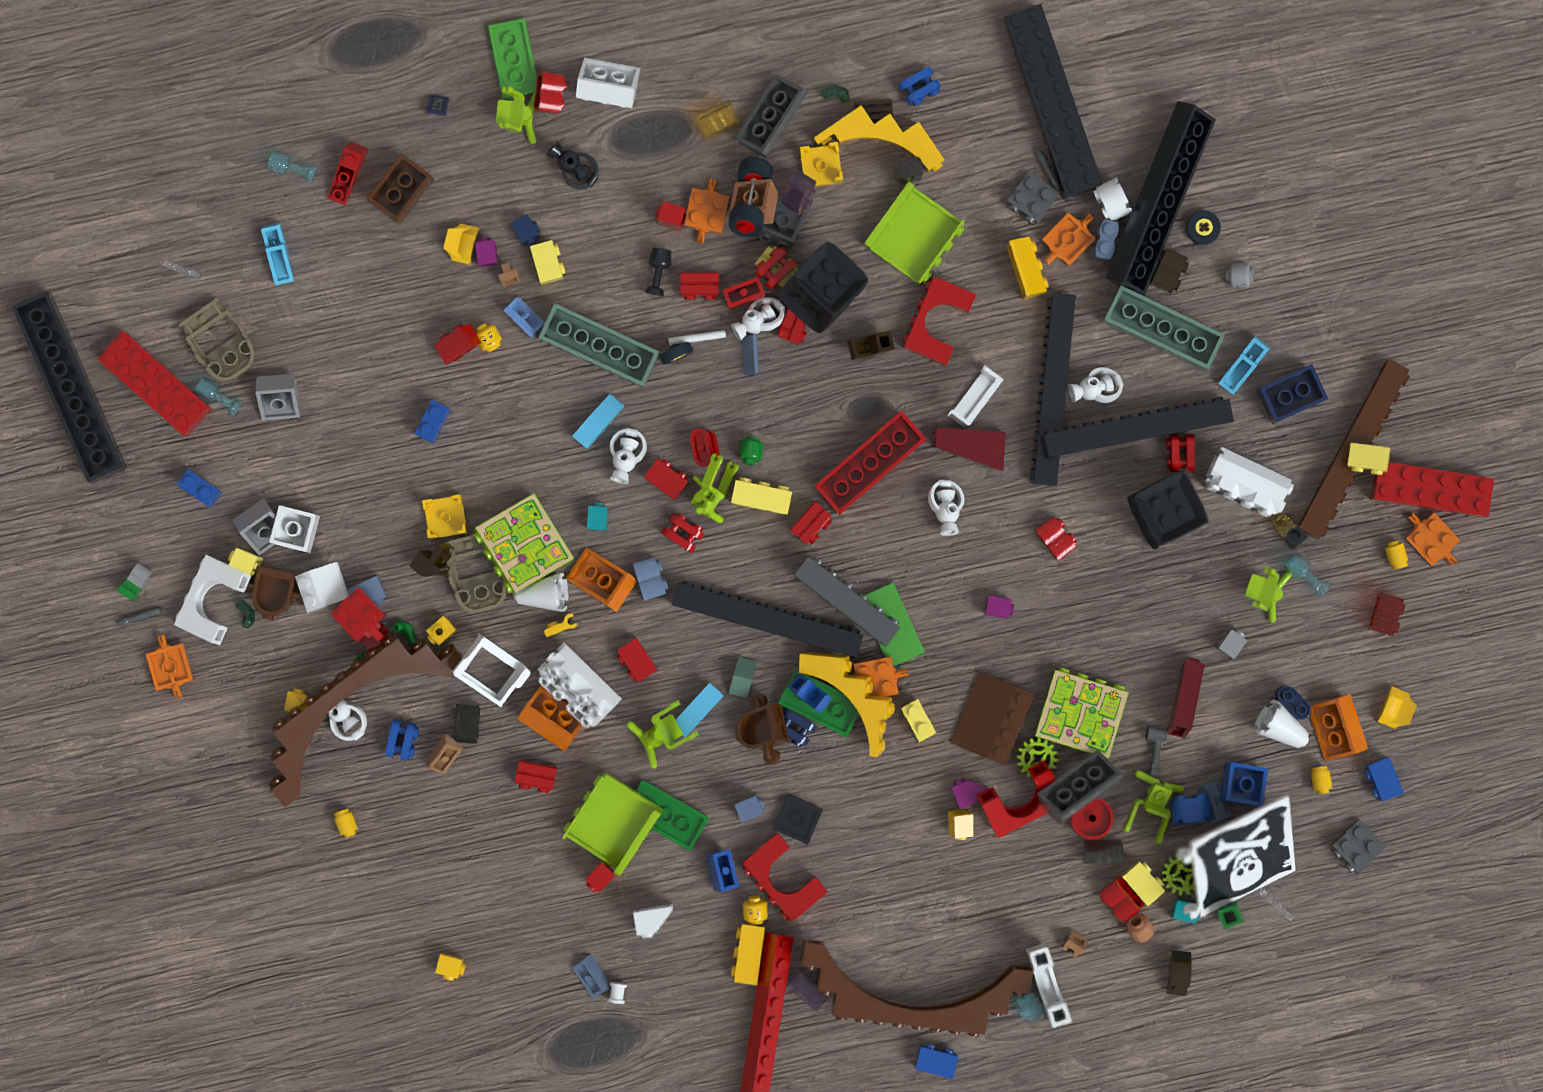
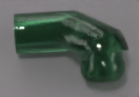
[821,85,850,102]
[236,599,255,629]

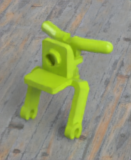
[496,87,536,145]
[690,454,739,524]
[1245,567,1291,623]
[626,700,699,769]
[1122,770,1184,844]

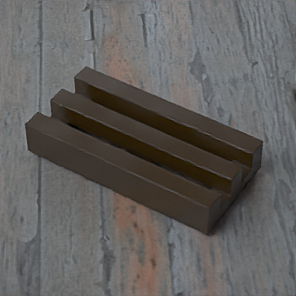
[854,99,893,121]

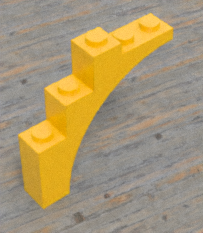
[799,651,895,757]

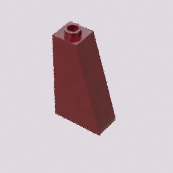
[931,428,1006,471]
[1167,658,1205,738]

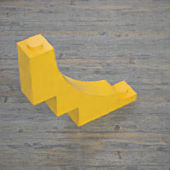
[814,106,944,172]

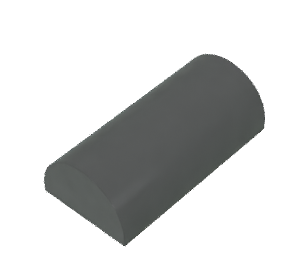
[735,75,807,158]
[1037,750,1123,824]

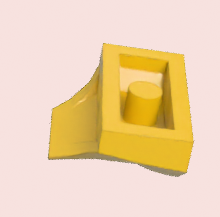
[443,223,479,265]
[1376,686,1417,729]

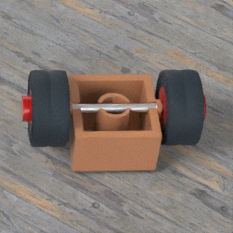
[728,157,778,237]

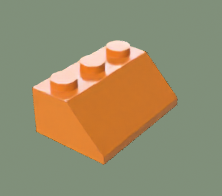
[518,685,583,752]
[1310,694,1368,761]

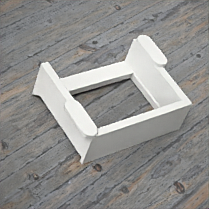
[947,365,1004,428]
[452,633,530,707]

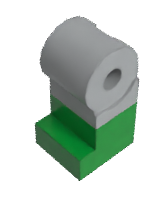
[117,563,153,601]

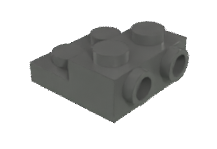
[1006,171,1060,225]
[757,200,807,250]
[1330,819,1385,874]

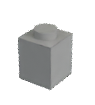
[1216,629,1248,659]

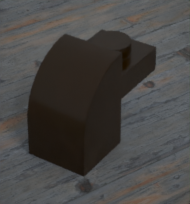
[847,331,895,360]
[410,543,454,577]
[1167,950,1192,996]

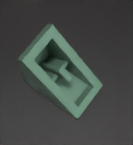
[729,657,757,698]

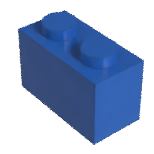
[414,400,451,444]
[177,469,223,507]
[1364,757,1404,802]
[705,849,739,892]
[914,1043,958,1079]

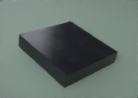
[773,794,823,845]

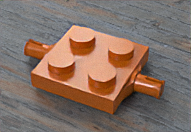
[684,178,729,244]
[1041,212,1096,266]
[1405,512,1461,566]
[145,635,194,699]
[853,656,909,697]

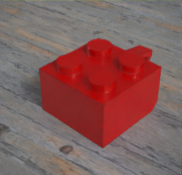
[330,587,387,642]

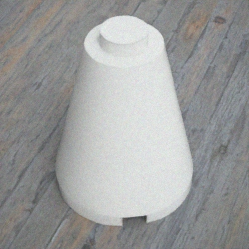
[514,573,569,612]
[1254,700,1309,748]

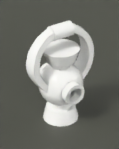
[731,297,785,341]
[1067,367,1124,403]
[610,428,647,484]
[928,480,965,536]
[328,699,367,741]

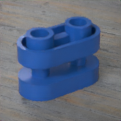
[897,66,942,107]
[385,719,419,761]

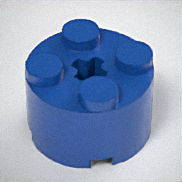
[1170,794,1212,825]

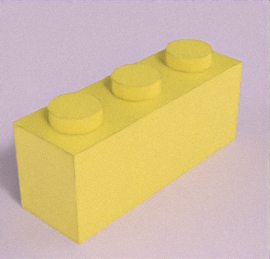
[731,478,792,515]

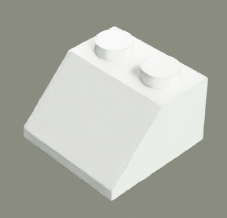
[269,505,320,553]
[295,562,349,613]
[633,904,673,938]

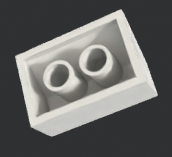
[576,58,640,108]

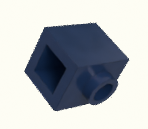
[511,214,540,246]

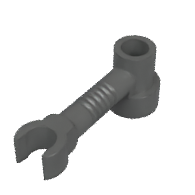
[1145,725,1167,777]

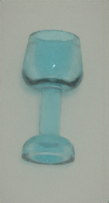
[267,151,317,184]
[194,377,243,418]
[1284,553,1332,598]

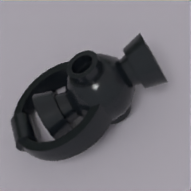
[546,141,599,190]

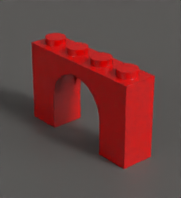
[902,276,976,366]
[976,760,1055,838]
[742,832,828,922]

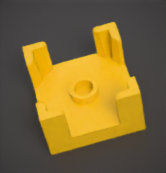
[800,142,843,188]
[422,495,468,539]

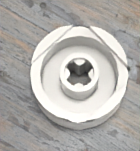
[1093,177,1132,221]

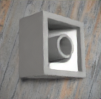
[255,374,300,421]
[233,498,277,555]

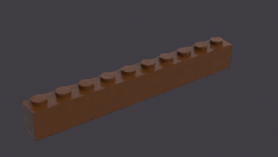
[1298,359,1410,539]

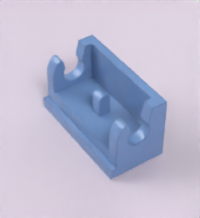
[503,297,545,339]

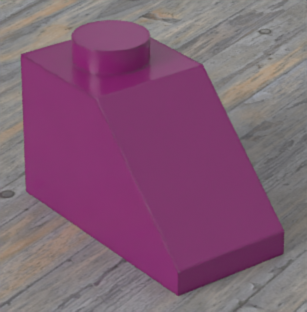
[951,778,989,809]

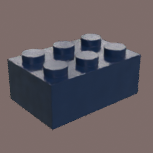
[1257,364,1328,424]

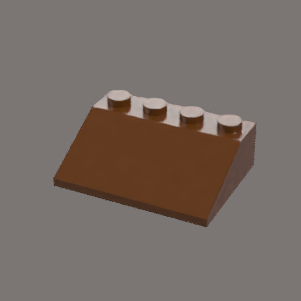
[951,672,1035,766]

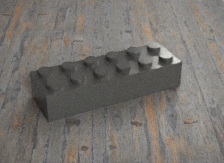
[794,556,900,647]

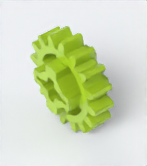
[1016,738,1058,777]
[1161,854,1196,895]

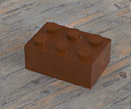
[367,153,434,225]

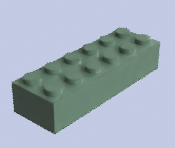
[1102,285,1225,372]
[539,303,660,388]

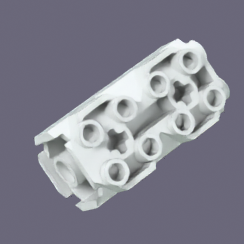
[1203,447,1294,517]
[537,643,622,727]

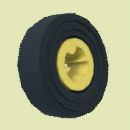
[1186,210,1221,245]
[659,342,693,365]

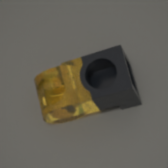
[1271,513,1307,551]

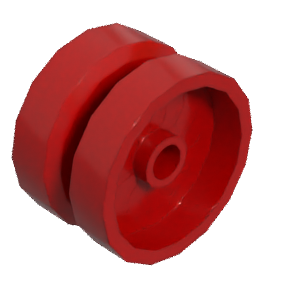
[1069,798,1114,840]

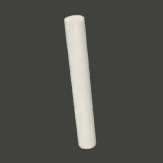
[668,330,726,345]

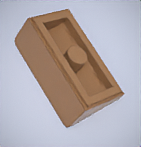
[427,734,463,774]

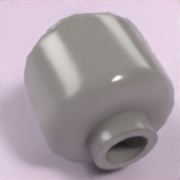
[1226,263,1254,288]

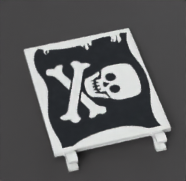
[1177,795,1296,919]

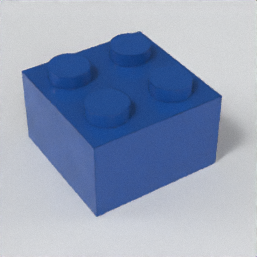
[1220,762,1268,808]

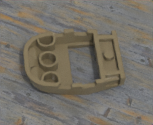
[179,298,255,381]
[445,535,506,613]

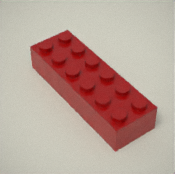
[97,330,212,437]
[814,410,927,516]
[1370,462,1494,518]

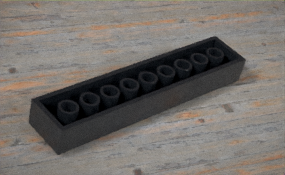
[1003,4,1103,200]
[1106,101,1216,296]
[11,291,127,484]

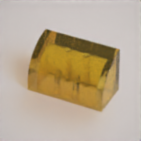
[695,100,740,141]

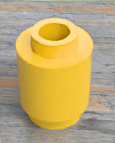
[1385,540,1409,570]
[1310,766,1333,795]
[334,808,358,838]

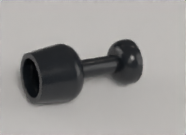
[645,248,672,296]

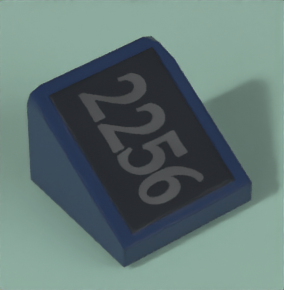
[426,95,449,117]

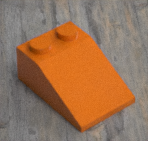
[566,547,638,612]

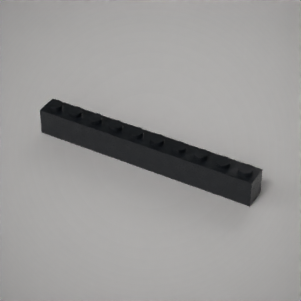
[1029,293,1076,487]
[1041,397,1234,459]
[672,581,863,657]

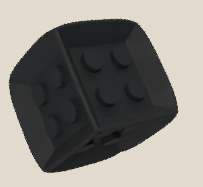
[779,242,868,333]
[1127,470,1209,550]

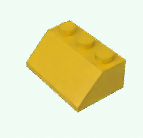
[1006,237,1049,300]

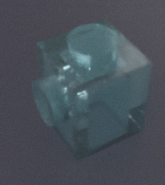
[1015,991,1046,1022]

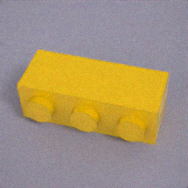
[731,923,765,985]

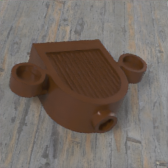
[244,566,304,620]
[735,693,789,765]

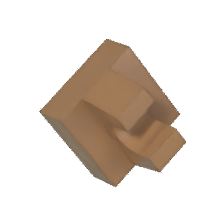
[498,263,521,288]
[1063,930,1088,958]

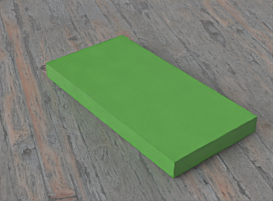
[487,18,537,100]
[865,583,925,666]

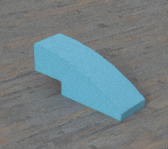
[261,222,294,286]
[1218,335,1270,395]
[572,394,625,449]
[676,683,724,737]

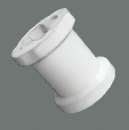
[607,982,627,1004]

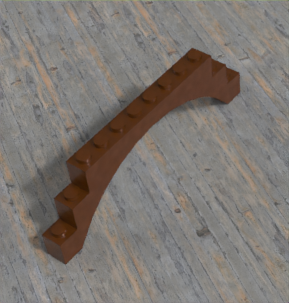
[269,633,470,807]
[800,939,1033,1037]

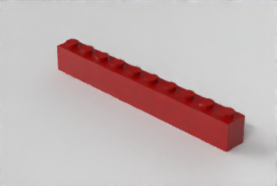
[740,932,794,1092]

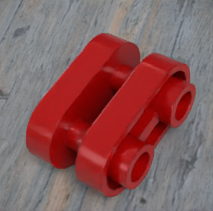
[755,247,798,290]
[690,429,720,467]
[1166,434,1195,473]
[660,513,705,553]

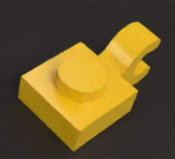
[544,614,577,637]

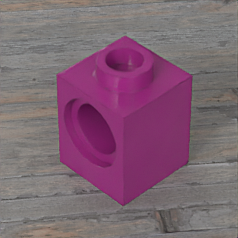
[475,237,499,267]
[984,595,1014,619]

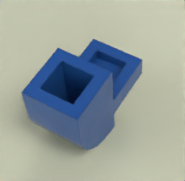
[788,673,832,713]

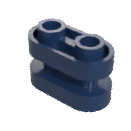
[1274,686,1311,719]
[783,707,818,748]

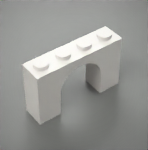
[174,555,252,645]
[1026,943,1072,1028]

